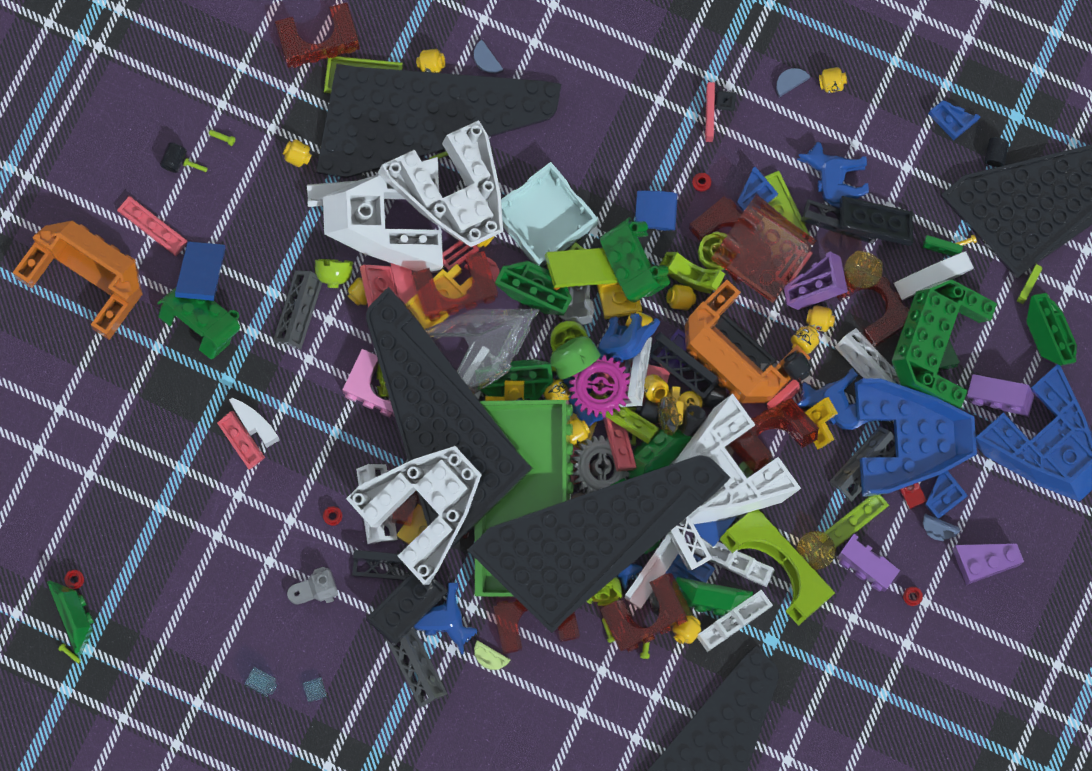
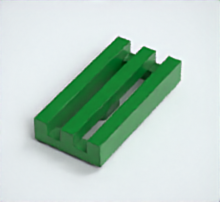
[922,235,963,256]

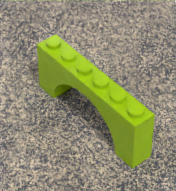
[719,510,835,626]

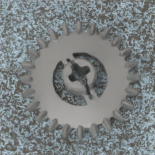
[571,435,629,494]

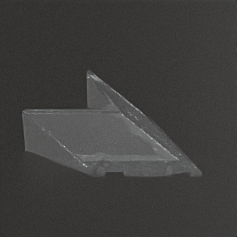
[425,309,539,394]

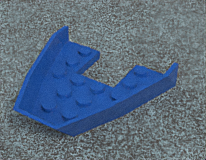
[975,364,1092,502]
[855,378,977,497]

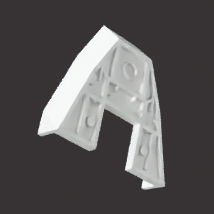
[675,393,801,526]

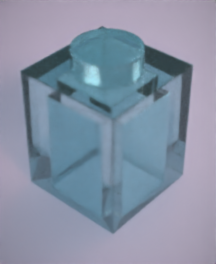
[245,667,277,697]

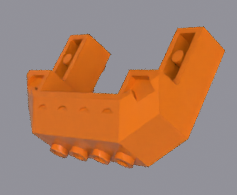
[13,221,142,340]
[685,280,811,403]

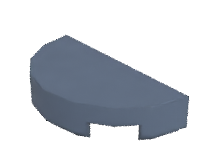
[474,39,503,73]
[776,68,810,97]
[923,514,960,541]

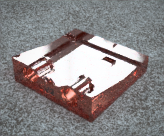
[711,194,817,303]

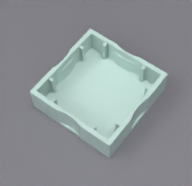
[501,162,598,267]

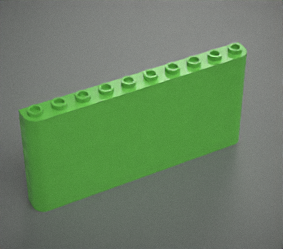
[475,400,573,596]

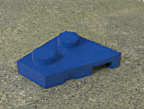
[928,100,980,140]
[737,167,778,218]
[925,471,968,519]

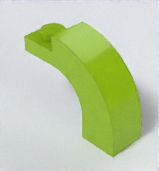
[660,252,725,294]

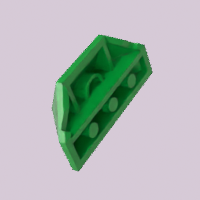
[495,261,572,316]
[1026,293,1077,366]
[475,359,553,400]
[628,429,693,479]
[673,577,753,616]
[47,581,94,656]

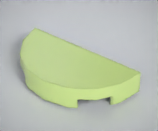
[474,640,511,670]

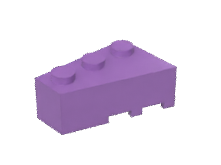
[784,252,848,310]
[967,374,1034,418]
[837,534,900,592]
[952,544,1024,585]

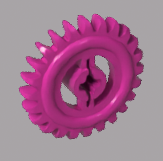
[569,355,630,418]

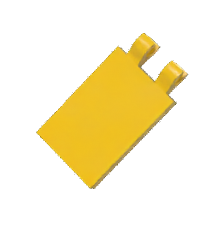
[406,264,475,335]

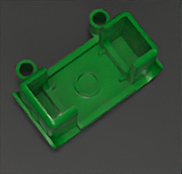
[600,217,670,303]
[157,286,240,359]

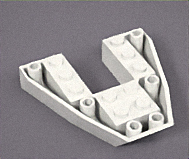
[378,120,503,247]
[323,157,443,273]
[346,446,482,585]

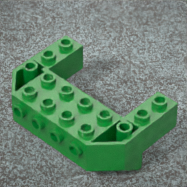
[892,279,997,408]

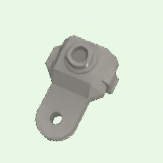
[559,285,594,325]
[287,567,338,604]

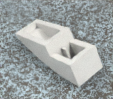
[229,398,279,448]

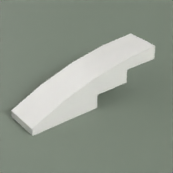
[894,251,974,301]
[694,538,775,587]
[697,590,773,652]

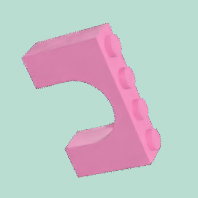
[343,349,395,417]

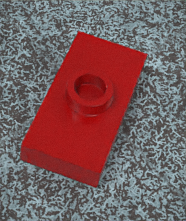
[899,483,927,510]

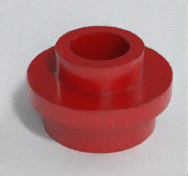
[692,173,711,192]
[323,506,342,526]
[64,570,84,589]
[903,587,923,606]

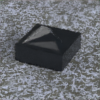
[715,90,737,111]

